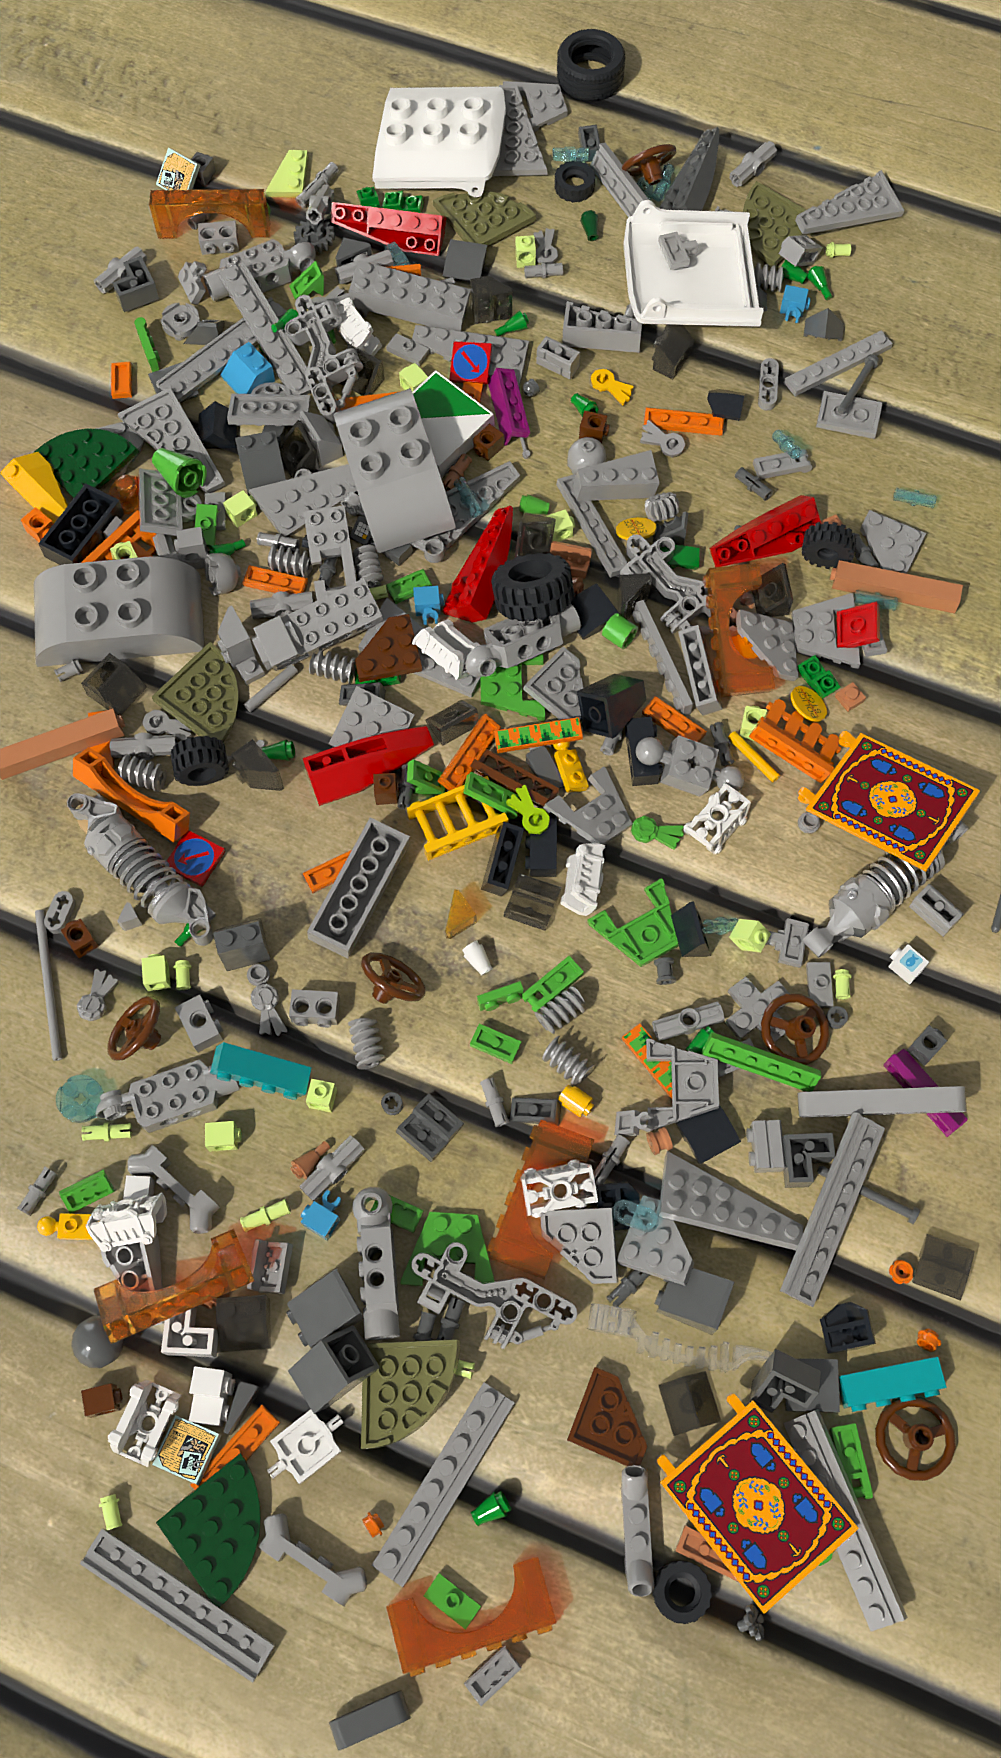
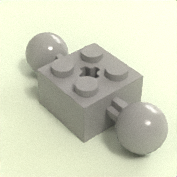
[636,736,744,797]

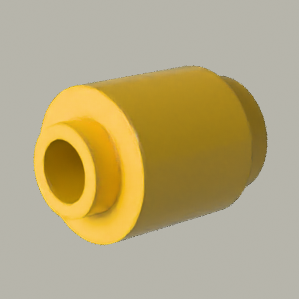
[558,1084,594,1118]

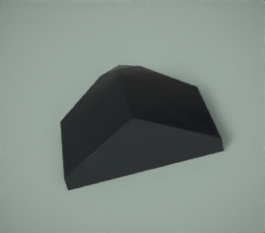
[707,389,745,421]
[596,1181,640,1231]
[820,1302,876,1354]

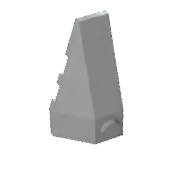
[100,1233,165,1328]

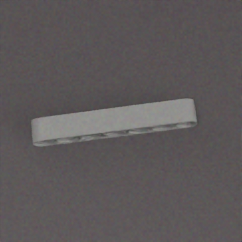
[797,1086,967,1117]

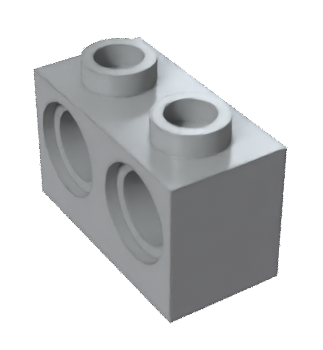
[198,220,239,255]
[779,235,822,267]
[289,989,340,1028]

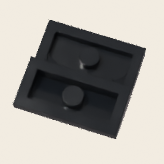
[571,583,620,640]
[676,1104,741,1164]

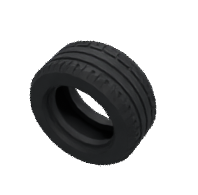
[557,29,625,101]

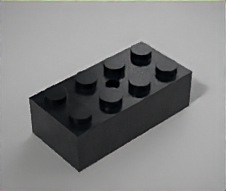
[38,483,124,565]

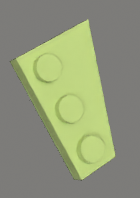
[266,150,308,198]

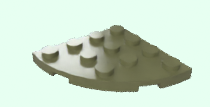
[743,182,806,267]
[433,191,536,246]
[152,642,239,742]
[361,1340,461,1449]

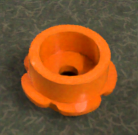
[889,1260,913,1284]
[917,1329,941,1352]
[362,1512,385,1538]

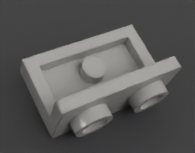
[247,1239,293,1294]

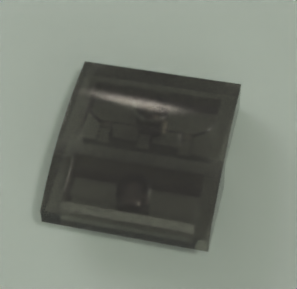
[503,874,562,931]
[912,1234,975,1301]

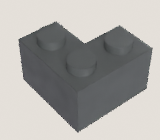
[112,256,159,312]
[783,1133,835,1188]
[749,1349,821,1413]

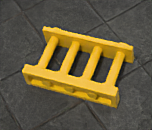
[407,776,509,861]

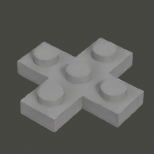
[725,977,790,1043]

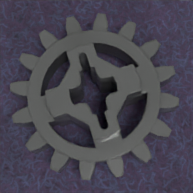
[294,218,335,254]

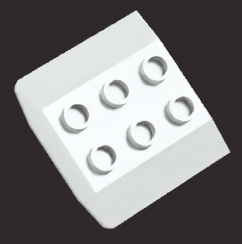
[373,87,506,197]
[623,200,764,326]

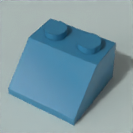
[221,342,275,394]

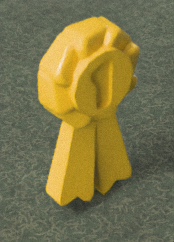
[591,369,633,406]

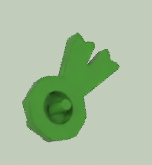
[631,816,684,850]

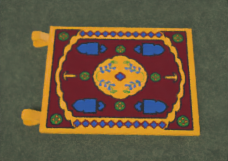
[798,731,980,871]
[657,1393,859,1614]

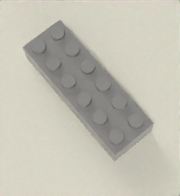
[349,260,471,331]
[307,818,410,959]

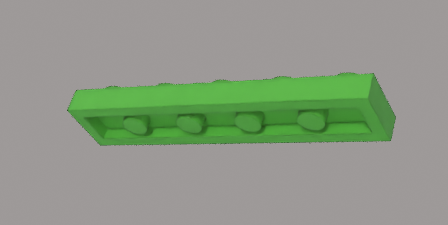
[702,1032,821,1092]

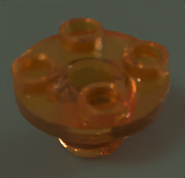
[109,475,139,514]

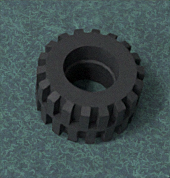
[170,736,229,786]

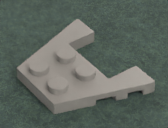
[503,81,568,132]
[791,593,860,668]
[543,767,632,845]
[646,1039,719,1130]

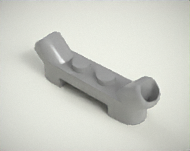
[128,1145,220,1234]
[621,1465,654,1597]
[259,1513,367,1606]

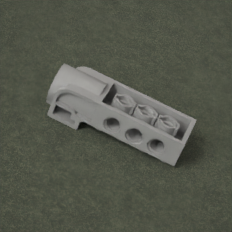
[251,578,384,671]

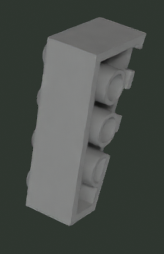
[562,301,642,353]
[573,450,659,501]

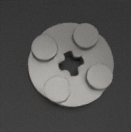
[161,303,200,341]

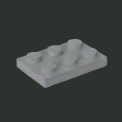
[816,391,882,439]

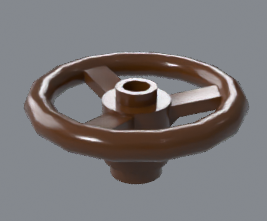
[621,144,676,186]
[361,952,426,1004]
[761,993,830,1065]
[107,996,161,1061]
[875,1397,956,1481]

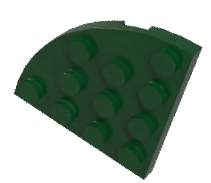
[33,428,140,498]
[156,1453,261,1607]

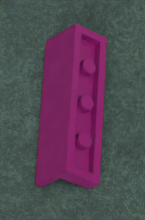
[488,368,530,446]
[883,1049,968,1137]

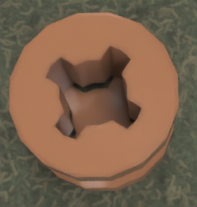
[646,1127,673,1155]

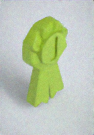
[506,785,550,834]

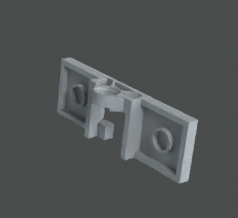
[303,505,357,600]

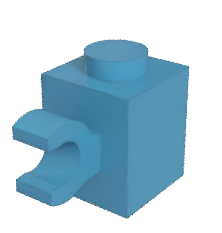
[780,285,810,323]
[413,585,444,625]
[301,1190,341,1241]

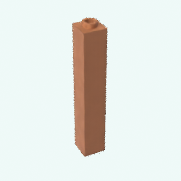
[830,560,963,614]
[0,708,125,780]

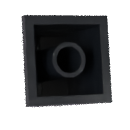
[577,674,646,739]

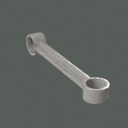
[341,492,445,563]

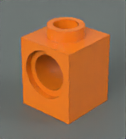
[21,507,53,542]

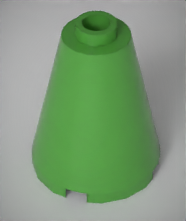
[152,448,207,498]

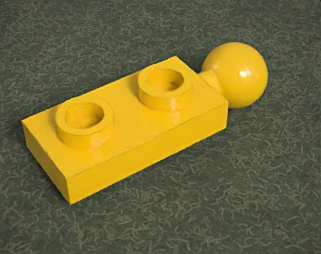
[553,742,589,793]
[37,1213,99,1240]

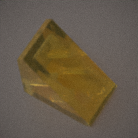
[445,889,477,939]

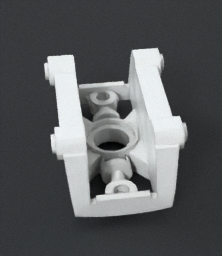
[328,298,382,362]
[412,619,480,680]
[684,783,751,855]
[560,843,605,916]
[521,1160,598,1218]
[86,1193,167,1252]
[108,1380,182,1467]

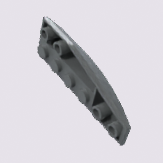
[659,127,720,211]

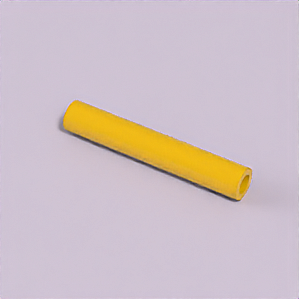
[728,731,780,783]

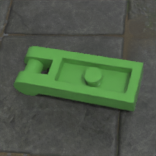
[134,317,161,372]
[463,772,520,819]
[521,956,584,1013]
[829,1423,873,1499]

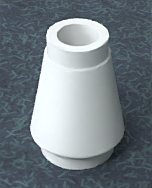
[462,941,493,976]

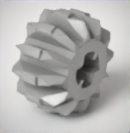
[644,492,679,522]

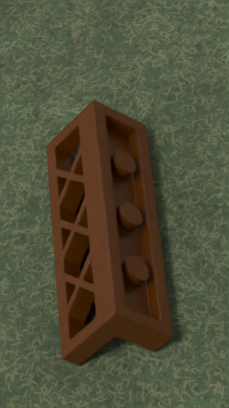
[470,749,560,808]

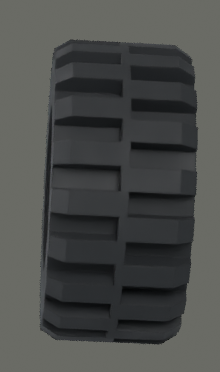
[491,553,575,622]

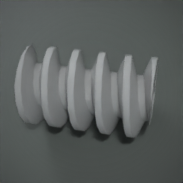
[754,263,784,293]
[268,544,313,578]
[352,545,384,588]
[309,649,356,684]
[117,754,167,792]
[534,986,585,1034]
[348,1018,385,1069]
[542,1036,595,1086]

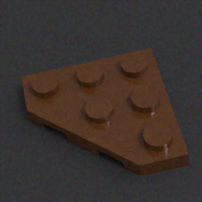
[355,614,422,682]
[567,1367,647,1466]

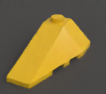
[0,452,68,524]

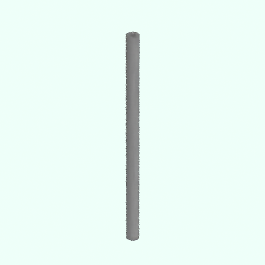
[35,910,62,1061]

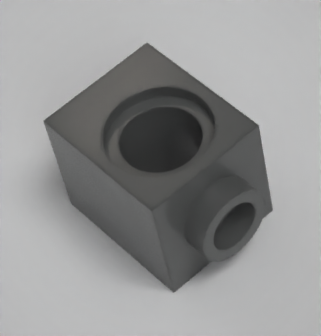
[191,152,216,187]
[907,1025,947,1066]

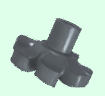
[738,1604,764,1641]

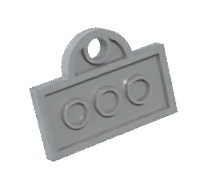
[227,382,311,426]
[138,468,202,536]

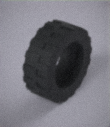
[554,160,595,203]
[652,1560,712,1624]

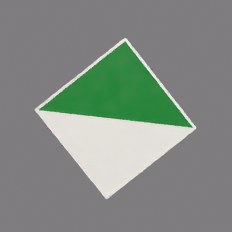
[412,370,495,479]

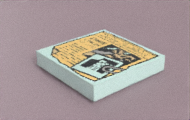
[156,148,200,201]
[152,1415,221,1485]

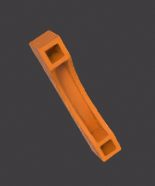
[73,747,190,842]

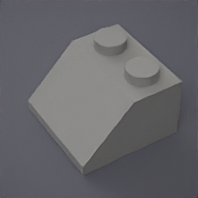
[300,411,343,466]
[217,606,256,670]

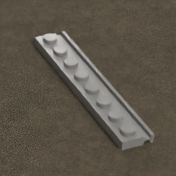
[590,143,649,218]
[219,261,311,395]
[156,297,286,403]
[780,1113,885,1307]
[371,1382,515,1587]
[783,1409,908,1631]
[80,1529,275,1683]

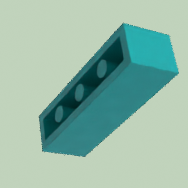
[210,1042,312,1100]
[839,1357,947,1412]

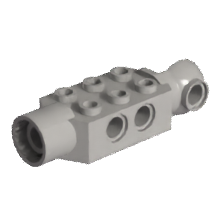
[203,239,316,301]
[465,604,580,677]
[96,1060,240,1133]
[352,1187,400,1340]

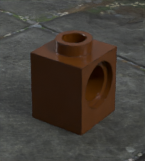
[579,411,610,444]
[473,424,504,461]
[373,773,398,805]
[61,918,99,958]
[81,1383,123,1418]

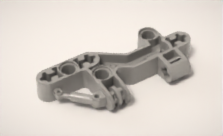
[285,295,363,424]
[620,534,738,637]
[412,1242,577,1349]

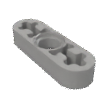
[758,358,779,411]

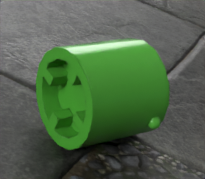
[602,613,638,650]

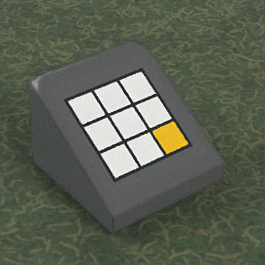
[350,516,373,545]

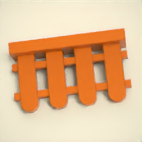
[81,510,157,563]
[749,699,841,783]

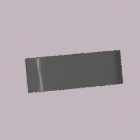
[329,1690,411,1751]

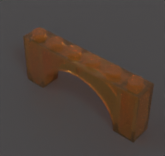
[149,189,270,239]
[703,563,775,698]
[487,1120,595,1280]
[93,1229,255,1344]
[386,1556,557,1677]

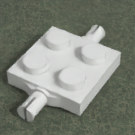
[267,1409,344,1484]

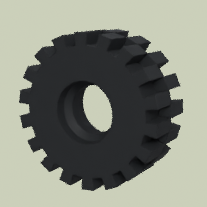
[802,521,857,569]

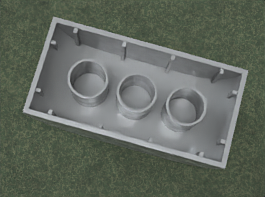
[333,388,456,553]
[34,557,205,667]

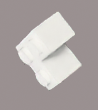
[161,1301,219,1357]
[189,1366,235,1427]

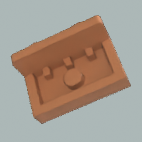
[550,541,592,579]

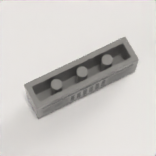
[678,625,723,716]

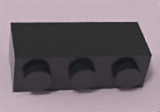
[625,717,663,786]
[525,807,557,877]
[481,822,524,897]

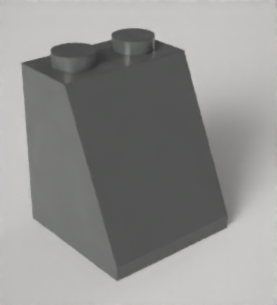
[235,430,286,496]
[213,918,271,972]
[654,1268,734,1335]
[286,1269,364,1349]
[288,1325,380,1414]

